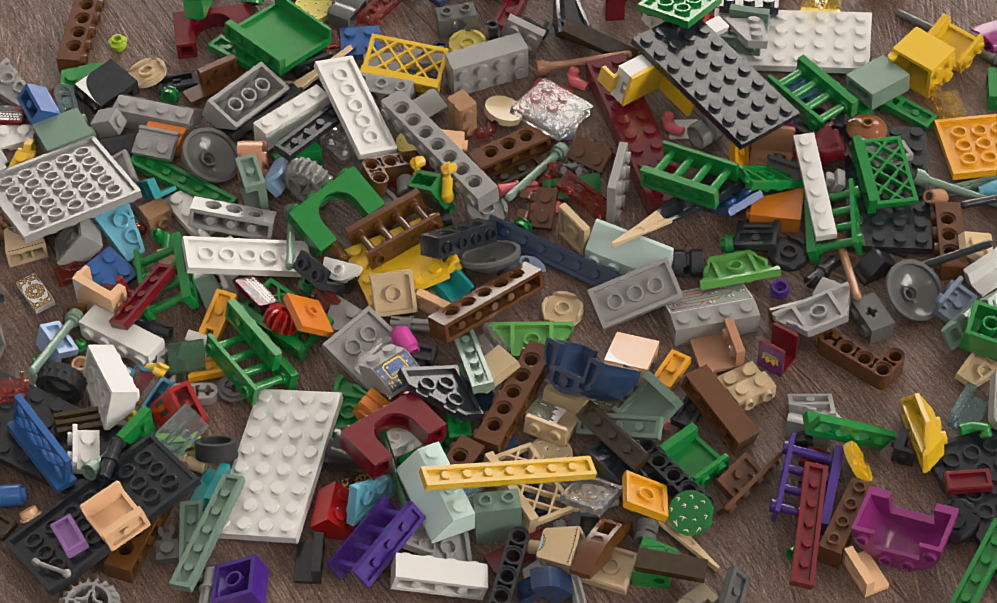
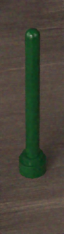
[378,430,408,511]

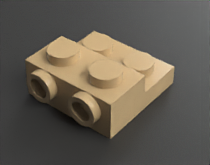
[717,361,776,411]

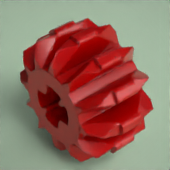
[263,303,297,336]

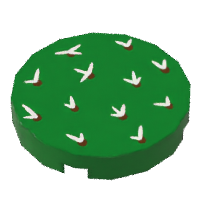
[668,490,714,536]

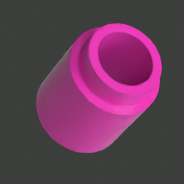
[389,325,420,354]

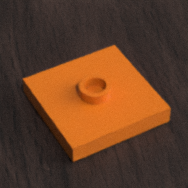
[283,293,334,337]

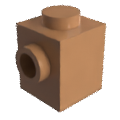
[138,197,173,233]

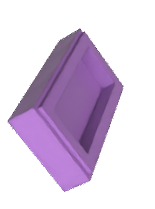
[50,514,89,559]

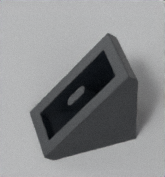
[853,248,897,286]

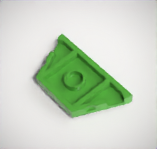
[700,250,781,290]
[490,321,574,361]

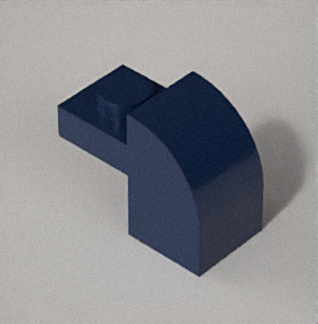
[517,566,573,603]

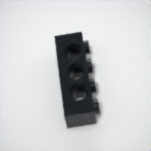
[420,218,497,259]

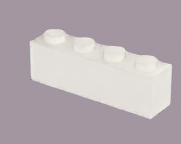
[253,84,330,150]
[79,304,166,366]
[391,552,488,600]

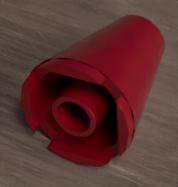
[791,121,851,166]

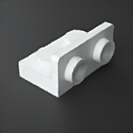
[67,424,100,474]

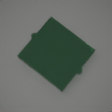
[168,339,206,376]

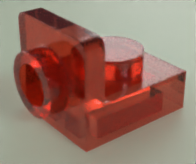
[309,288,341,313]
[0,371,29,402]

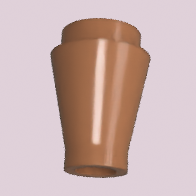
[923,188,949,207]

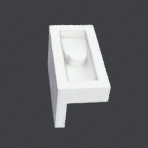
[963,247,997,297]

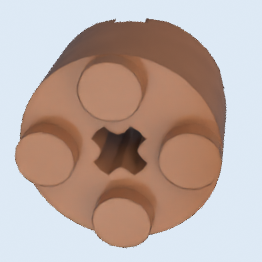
[237,140,269,182]

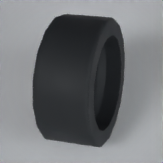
[195,435,238,463]

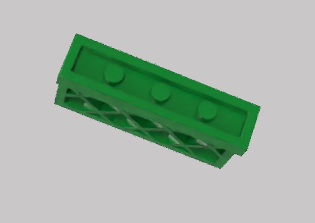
[850,135,919,214]
[239,277,335,362]

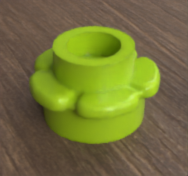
[108,34,128,52]

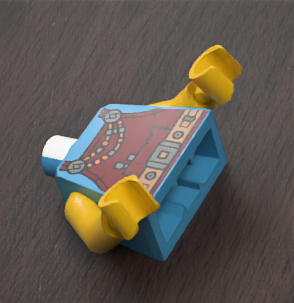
[124,362,174,422]

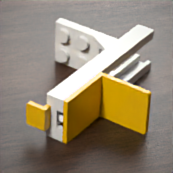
[598,13,729,116]

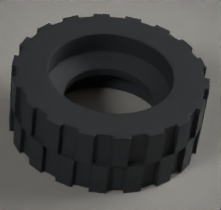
[35,361,88,404]

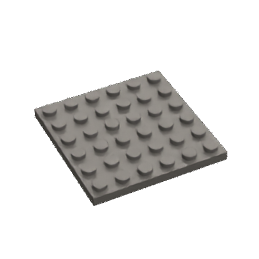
[0,135,142,244]

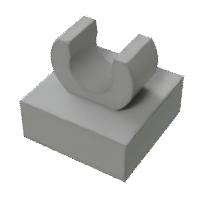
[825,169,846,194]

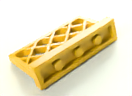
[360,33,449,94]

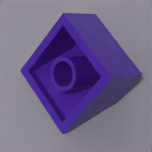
[210,554,269,603]

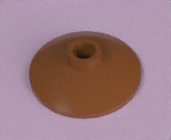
[846,114,887,139]

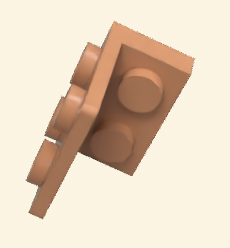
[749,126,795,165]
[690,318,745,373]

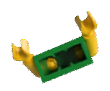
[406,156,457,212]

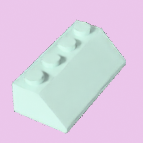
[585,218,674,275]
[396,441,475,543]

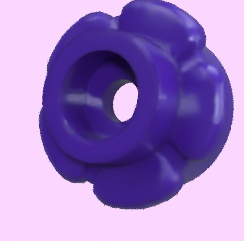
[769,280,791,299]

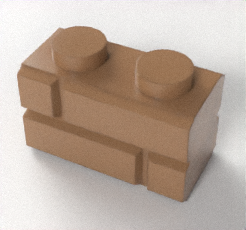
[447,90,477,138]

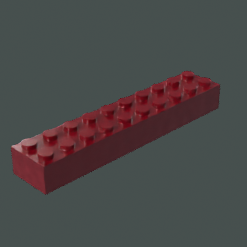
[586,53,678,216]

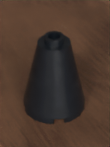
[324,426,366,473]

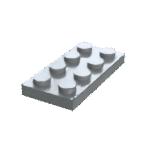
[587,257,684,330]

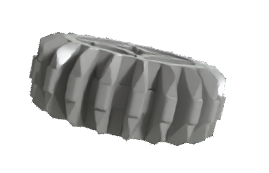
[282,157,333,207]
[59,578,121,603]

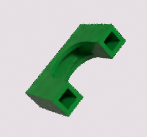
[287,165,385,258]

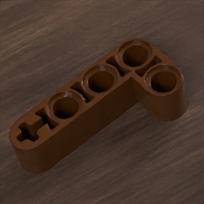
[360,150,434,198]
[817,329,905,390]

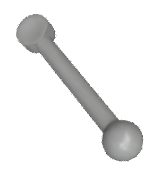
[31,557,71,578]

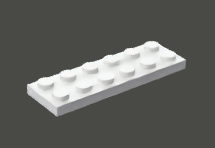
[314,56,397,160]
[182,236,310,277]

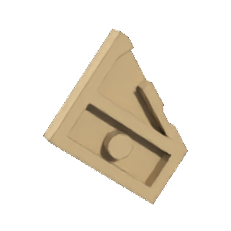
[958,231,993,261]

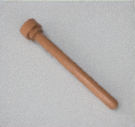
[537,50,632,76]
[830,231,862,301]

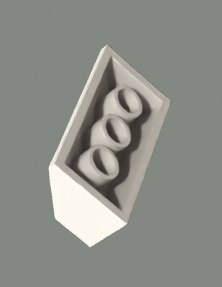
[83,345,140,430]

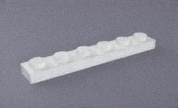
[793,132,837,241]

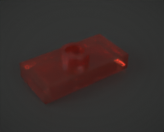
[53,256,94,287]

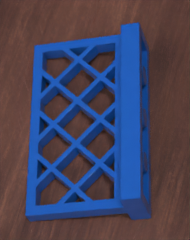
[6,393,77,494]

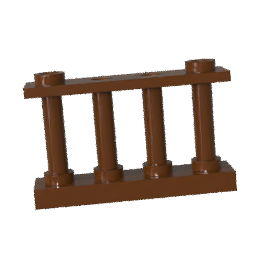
[344,188,444,270]

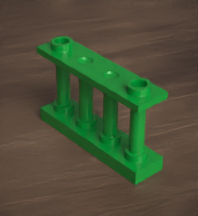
[767,54,859,133]
[640,140,739,210]
[804,178,865,265]
[133,231,199,320]
[205,333,299,406]

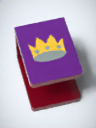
[757,322,799,377]

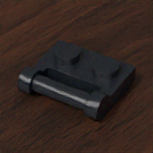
[733,220,781,251]

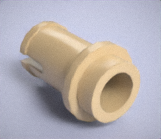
[179,453,208,474]

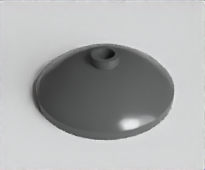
[182,127,238,184]
[458,240,521,274]
[885,259,944,322]

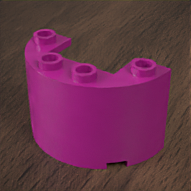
[851,486,959,572]

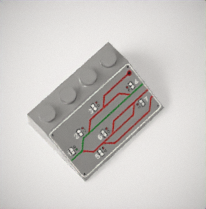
[662,283,760,347]

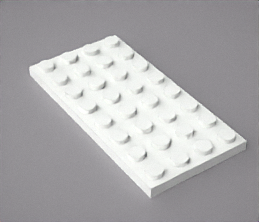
[714,8,872,73]
[219,389,344,544]

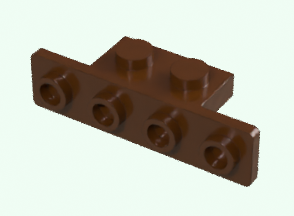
[183,54,247,105]
[714,451,783,516]

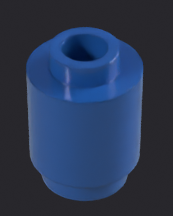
[0,483,28,508]

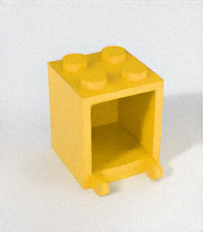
[887,27,956,99]

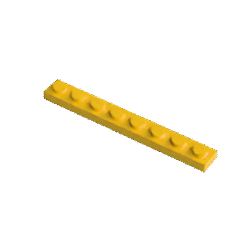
[419,456,597,491]

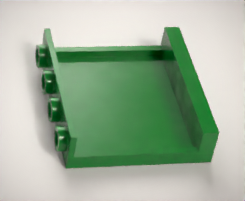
[225,0,331,76]

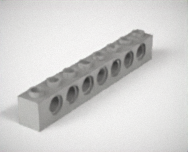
[381,89,499,212]

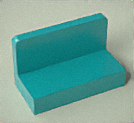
[137,177,177,201]
[431,269,474,303]
[190,463,231,510]

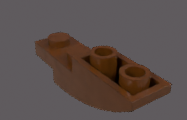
[569,516,633,579]

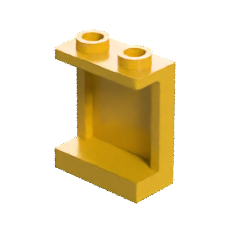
[928,13,985,74]

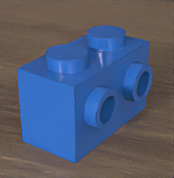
[17,83,61,125]

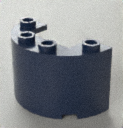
[544,337,641,402]

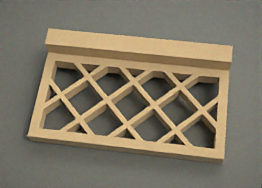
[483,442,577,534]

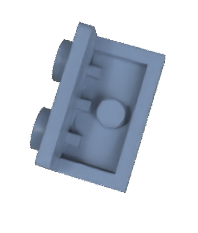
[932,276,978,323]

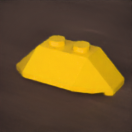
[900,393,947,473]

